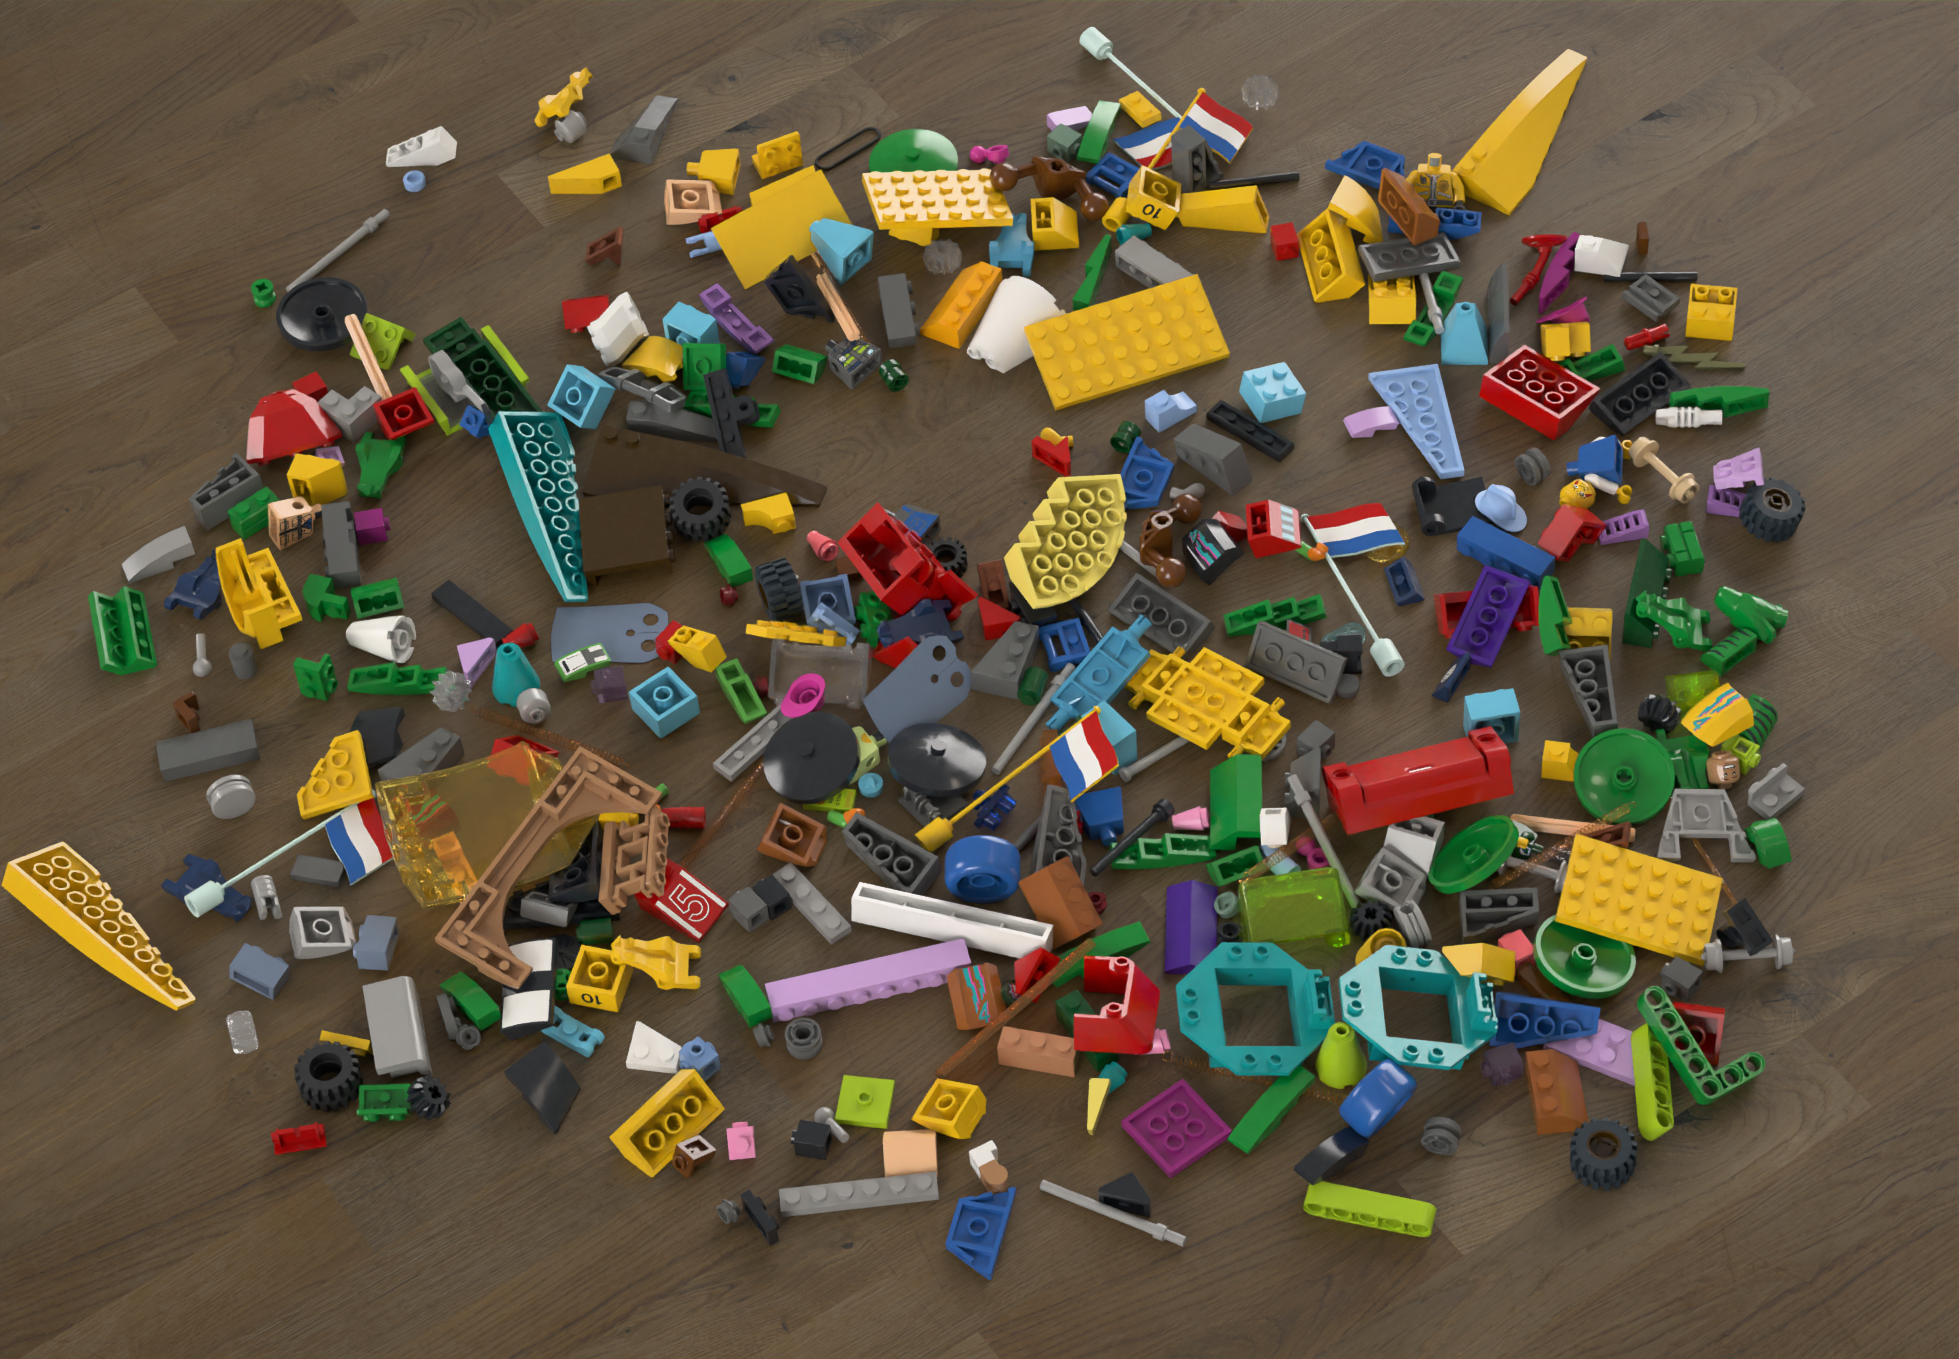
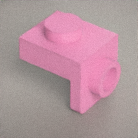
[727,1122,756,1160]

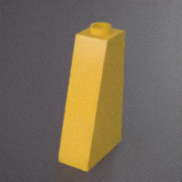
[1176,185,1269,233]

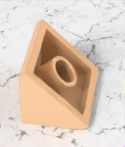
[883,1129,938,1177]

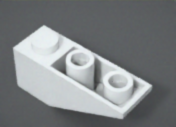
[386,126,457,167]
[1260,808,1291,848]

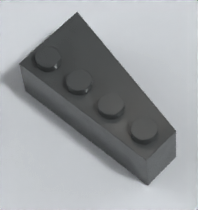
[1558,645,1618,738]

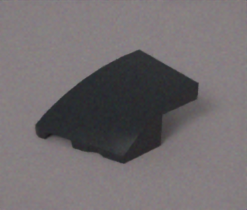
[350,707,405,768]
[504,1041,580,1134]

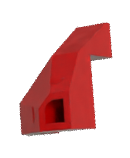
[246,389,343,466]

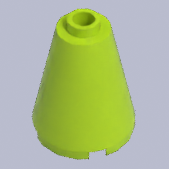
[1315,1022,1367,1089]

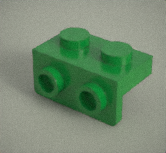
[854,591,892,648]
[293,654,338,701]
[357,1084,412,1122]

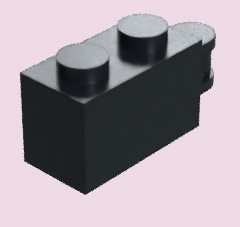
[1008,581,1057,628]

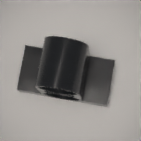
[1716,898,1773,956]

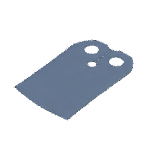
[551,603,668,663]
[863,636,972,743]

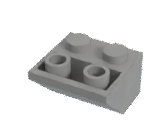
[1383,816,1445,879]

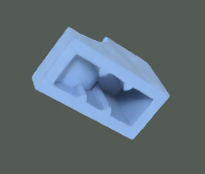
[1145,390,1197,433]

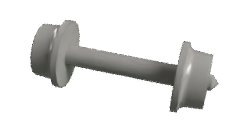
[1496,853,1568,893]
[1700,934,1796,973]

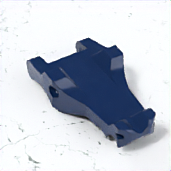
[164,550,222,620]
[876,598,964,650]
[161,854,251,922]

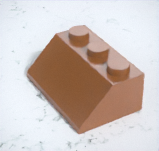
[1378,168,1440,246]
[1018,856,1103,950]
[1525,1049,1589,1135]

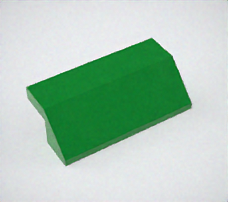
[88,586,157,675]
[1210,754,1262,850]

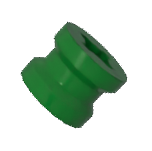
[251,279,276,308]
[555,968,571,1001]

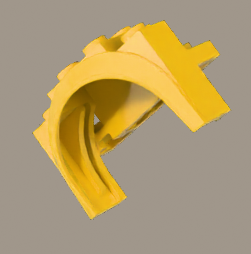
[215,538,302,649]

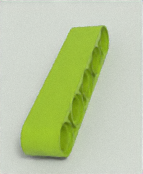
[1631,1022,1674,1141]
[1303,1181,1437,1237]

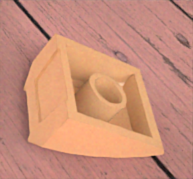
[664,180,722,225]

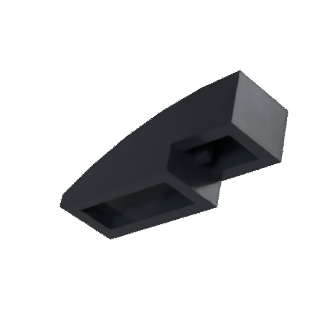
[1293,1126,1370,1186]

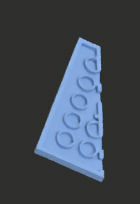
[1368,364,1464,479]

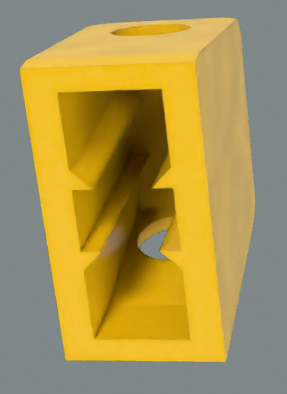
[687,149,741,195]

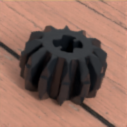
[1638,694,1681,734]
[1349,898,1392,942]
[406,1075,451,1121]

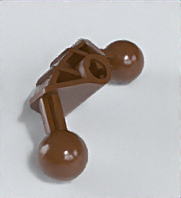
[990,155,1109,221]
[1139,493,1202,588]

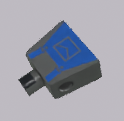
[885,504,941,546]

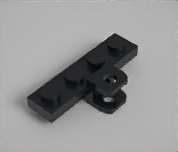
[703,368,760,458]

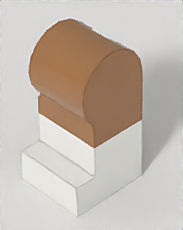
[969,1140,1009,1195]

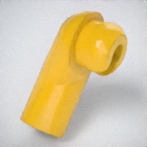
[1041,427,1074,447]

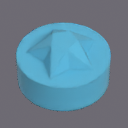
[858,773,884,798]

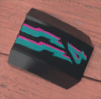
[1182,519,1244,586]

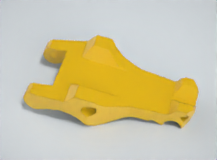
[535,67,593,127]
[611,935,701,990]

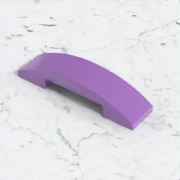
[699,283,774,354]

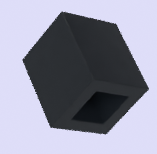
[752,874,792,921]
[791,1119,833,1160]

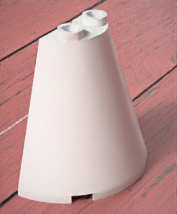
[967,276,1066,373]

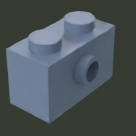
[353,915,399,971]
[229,943,289,1000]

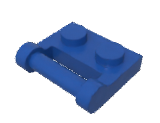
[1085,152,1140,199]
[1039,618,1090,672]

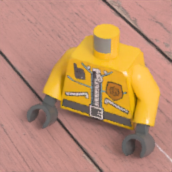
[1406,153,1467,211]

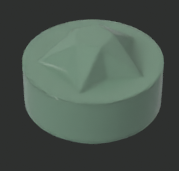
[1214,892,1241,918]

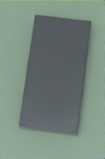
[290,854,346,887]

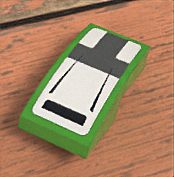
[554,643,611,682]

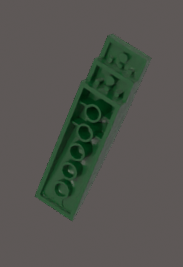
[423,316,543,419]

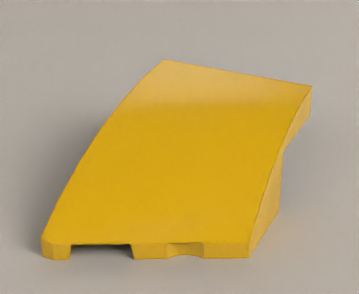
[1327,175,1384,244]
[622,336,683,382]

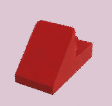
[1031,436,1071,477]

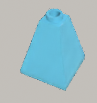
[809,218,874,286]
[1441,302,1488,365]

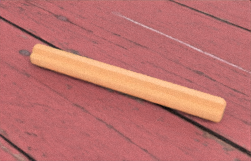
[816,273,860,342]
[345,314,392,401]
[1511,814,1636,843]

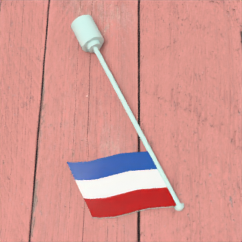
[1079,27,1213,171]
[1300,503,1405,677]
[184,790,398,917]

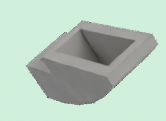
[122,526,195,584]

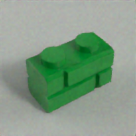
[227,487,279,540]
[1660,521,1705,577]

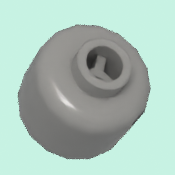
[554,110,588,143]
[517,688,551,724]

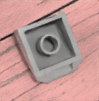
[1354,847,1426,911]
[289,907,357,959]

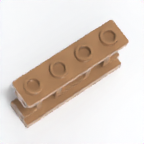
[599,806,670,915]

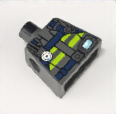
[825,338,882,390]

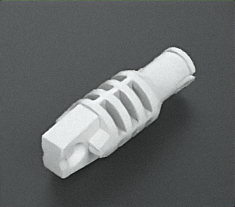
[1656,407,1722,428]

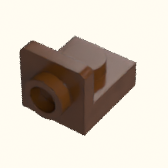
[173,692,200,733]
[671,1135,716,1178]

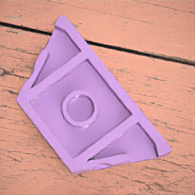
[1713,448,1764,489]
[1543,1019,1635,1086]

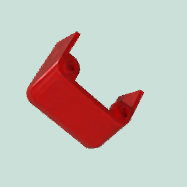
[872,570,978,668]
[1433,585,1539,638]
[1074,955,1160,1054]

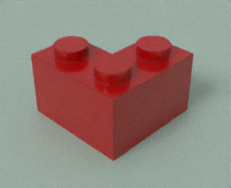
[1537,504,1607,562]

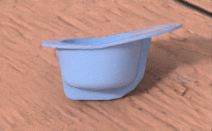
[1475,484,1527,532]

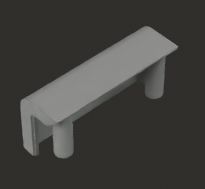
[362,976,433,1078]

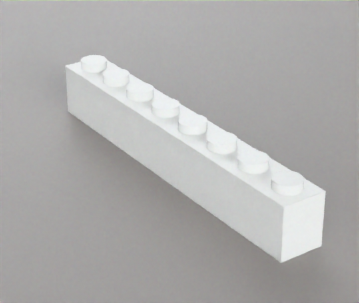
[851,882,1053,959]

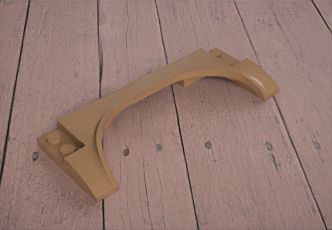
[435,746,663,989]

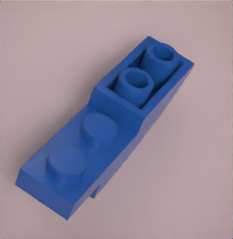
[1388,208,1482,240]

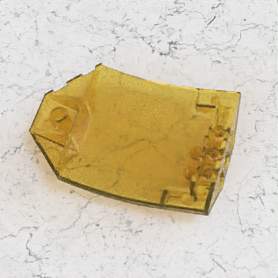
[375,741,600,909]

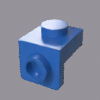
[460,405,491,438]

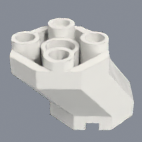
[587,292,649,367]

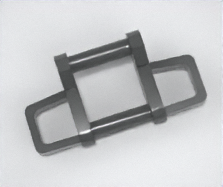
[599,367,686,412]

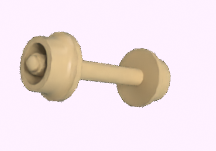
[1629,437,1700,504]

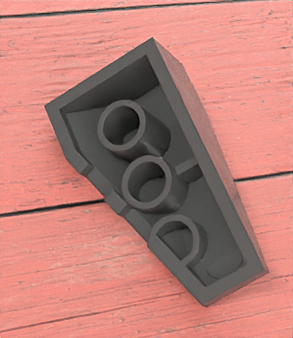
[610,95,678,164]
[626,399,718,442]
[1029,784,1087,886]

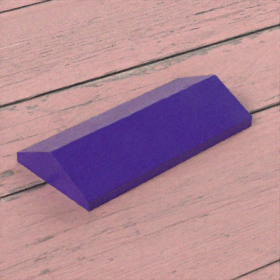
[1446,565,1530,668]
[1165,880,1217,974]

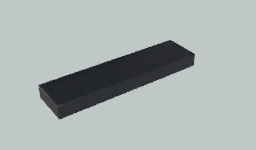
[1206,400,1294,463]
[431,580,513,649]

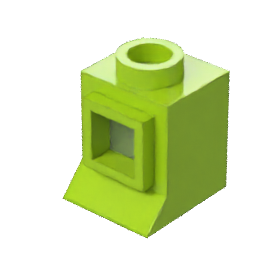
[1721,734,1761,775]

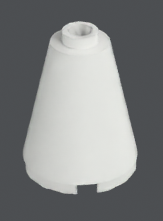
[346,615,416,663]

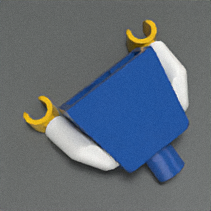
[1566,435,1632,504]

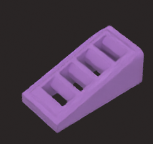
[1706,485,1746,517]
[1599,509,1649,545]

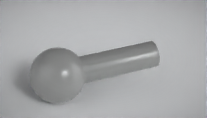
[193,633,212,677]
[814,1107,849,1143]

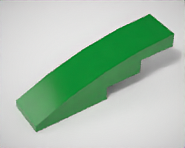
[1077,100,1121,164]
[1669,386,1770,418]
[683,390,781,428]
[1223,594,1327,636]
[347,662,450,695]
[1109,833,1216,869]
[1051,921,1151,988]
[1228,1065,1316,1154]

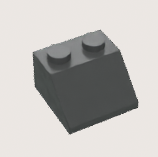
[1284,748,1321,818]

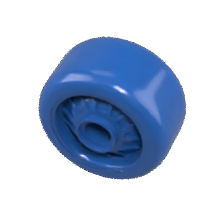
[945,835,1021,904]
[1339,1058,1417,1138]

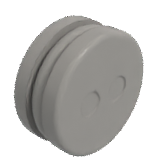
[206,775,256,819]
[1393,900,1432,948]

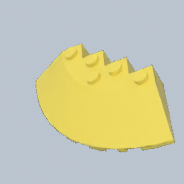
[1004,474,1127,609]

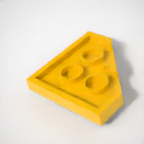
[746,620,847,647]
[297,730,374,820]

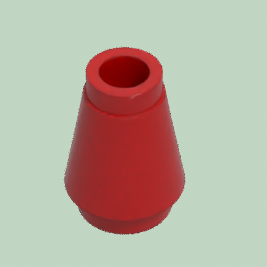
[502,622,540,648]

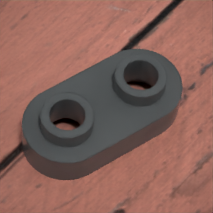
[436,993,462,1040]

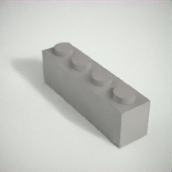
[1115,236,1201,288]

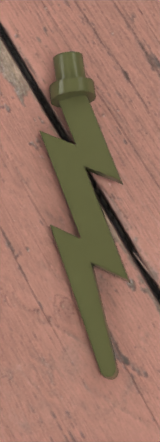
[1643,344,1745,370]

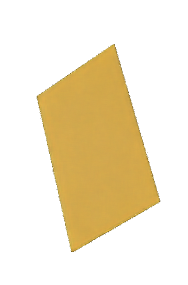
[711,170,852,290]

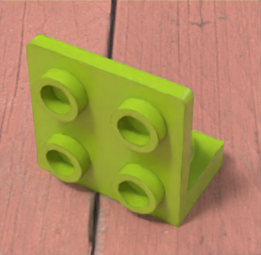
[350,313,416,371]

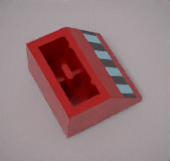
[1245,500,1302,558]

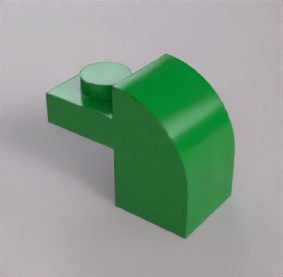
[303,574,351,622]
[1744,818,1792,869]

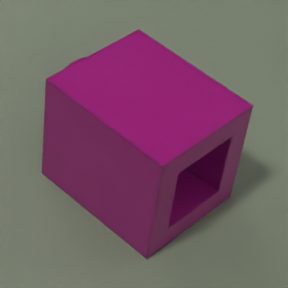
[354,508,391,545]

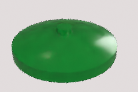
[869,129,958,173]
[1574,728,1675,826]
[1428,815,1519,894]
[1533,915,1636,999]

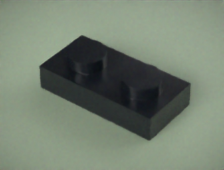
[741,1190,780,1246]

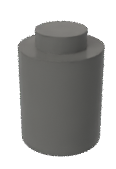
[229,642,258,679]

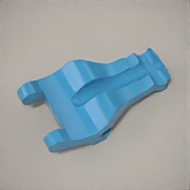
[989,213,1035,277]

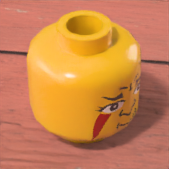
[1559,479,1596,509]

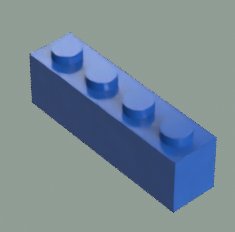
[1457,516,1555,591]

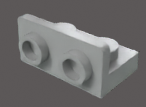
[1747,763,1805,820]

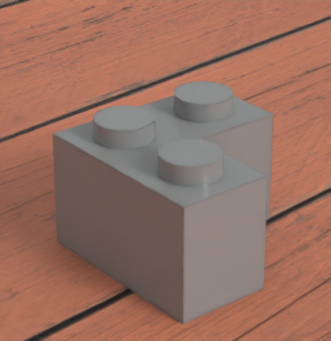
[317,386,382,443]

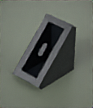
[1098,1172,1151,1218]

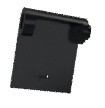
[1411,477,1494,536]

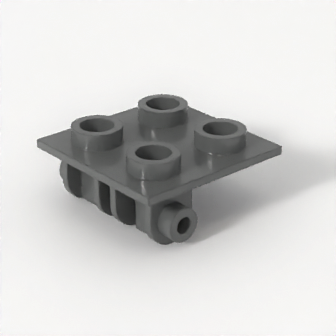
[898,787,968,827]

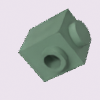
[1047,123,1082,163]

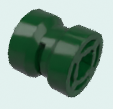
[878,359,909,392]
[1110,421,1141,454]

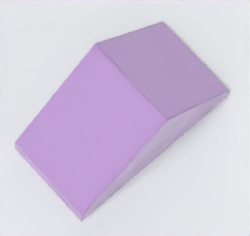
[457,638,497,688]

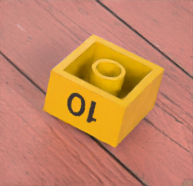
[1126,165,1182,230]
[566,945,633,1012]

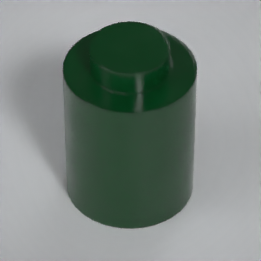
[1017,667,1049,706]
[576,917,614,946]

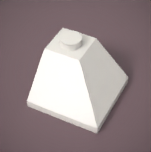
[1574,235,1629,277]

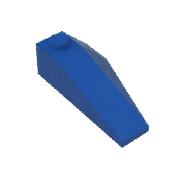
[1490,992,1600,1049]

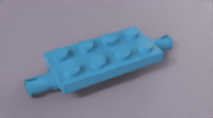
[1045,614,1152,734]

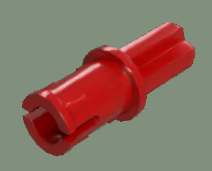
[1624,324,1670,351]

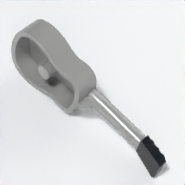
[428,350,494,425]

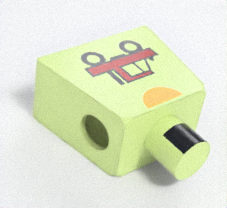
[849,726,887,785]

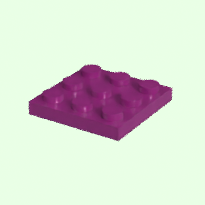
[1121,1079,1232,1179]

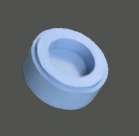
[403,170,426,192]

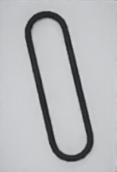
[815,127,881,170]

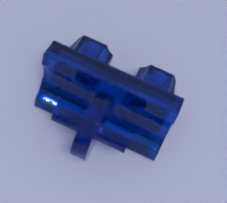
[973,784,1017,831]

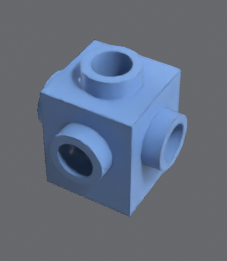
[679,1036,721,1082]

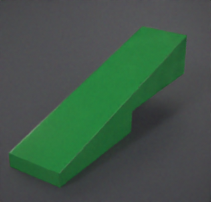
[1072,234,1112,312]
[1558,344,1626,382]

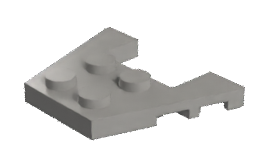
[1656,789,1756,863]

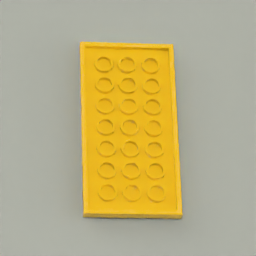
[1024,274,1230,411]

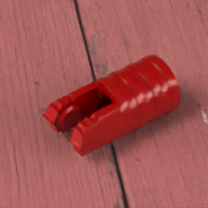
[661,806,706,829]

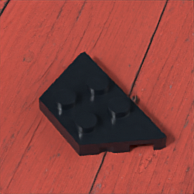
[764,255,836,323]

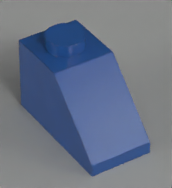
[726,351,766,389]

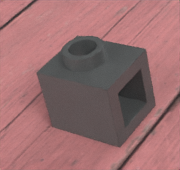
[1297,720,1335,760]
[728,886,769,933]
[1660,956,1703,1003]

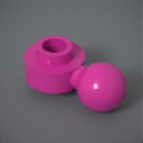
[969,145,1010,164]
[1295,836,1331,873]

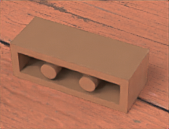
[997,1026,1080,1077]

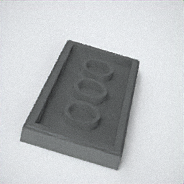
[1358,232,1460,282]
[1244,621,1347,704]

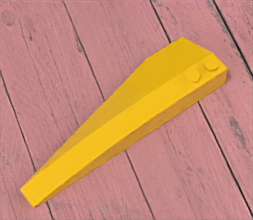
[1452,49,1587,216]
[1,842,196,1011]

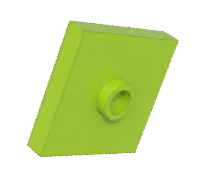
[835,1075,895,1129]

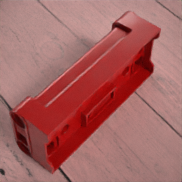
[1322,726,1514,835]

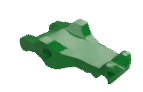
[355,432,407,498]
[1635,591,1713,651]
[1655,729,1710,789]

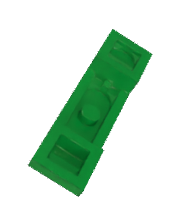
[1403,271,1463,347]

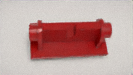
[697,206,743,234]
[271,1122,327,1155]

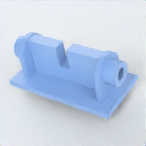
[807,602,860,650]

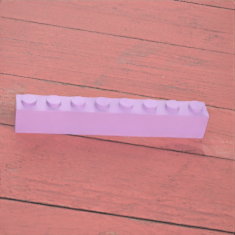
[765,938,971,1023]

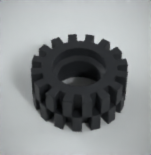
[927,537,968,578]

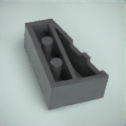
[1171,125,1224,193]
[878,273,920,349]
[1174,423,1253,496]
[189,453,264,530]
[321,501,362,589]
[971,621,1040,700]
[378,727,464,802]
[1459,888,1539,945]

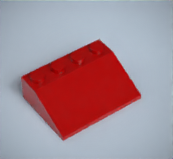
[1479,345,1600,441]

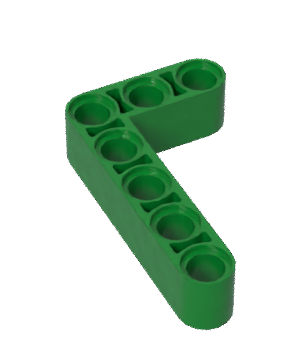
[1637,986,1765,1105]

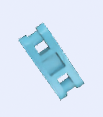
[541,1006,605,1057]

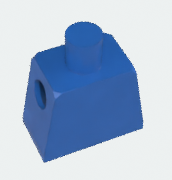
[1074,787,1124,846]

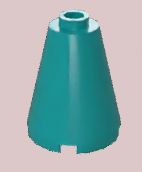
[492,643,541,707]

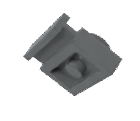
[1622,274,1680,322]

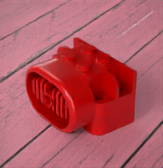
[837,502,946,616]

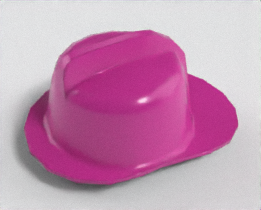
[1536,297,1590,324]
[780,673,826,718]

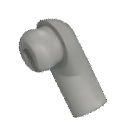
[1169,483,1205,500]

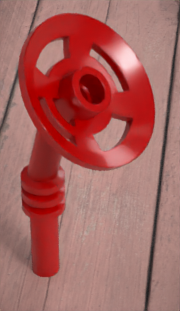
[1509,234,1568,306]

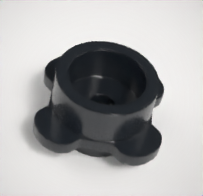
[1217,922,1243,945]

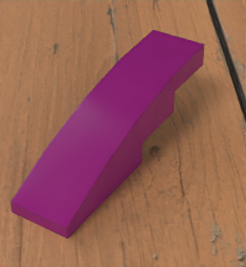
[1538,232,1580,314]

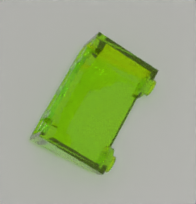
[1238,867,1350,948]

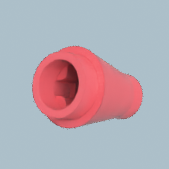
[806,530,839,561]

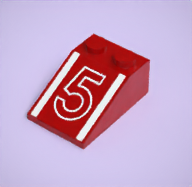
[634,858,729,943]

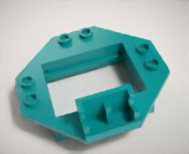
[1175,942,1335,1075]
[1339,945,1498,1070]

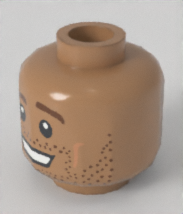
[1706,751,1740,789]

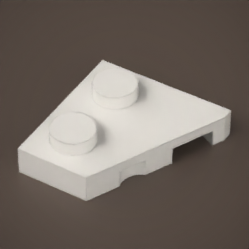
[626,1021,682,1074]

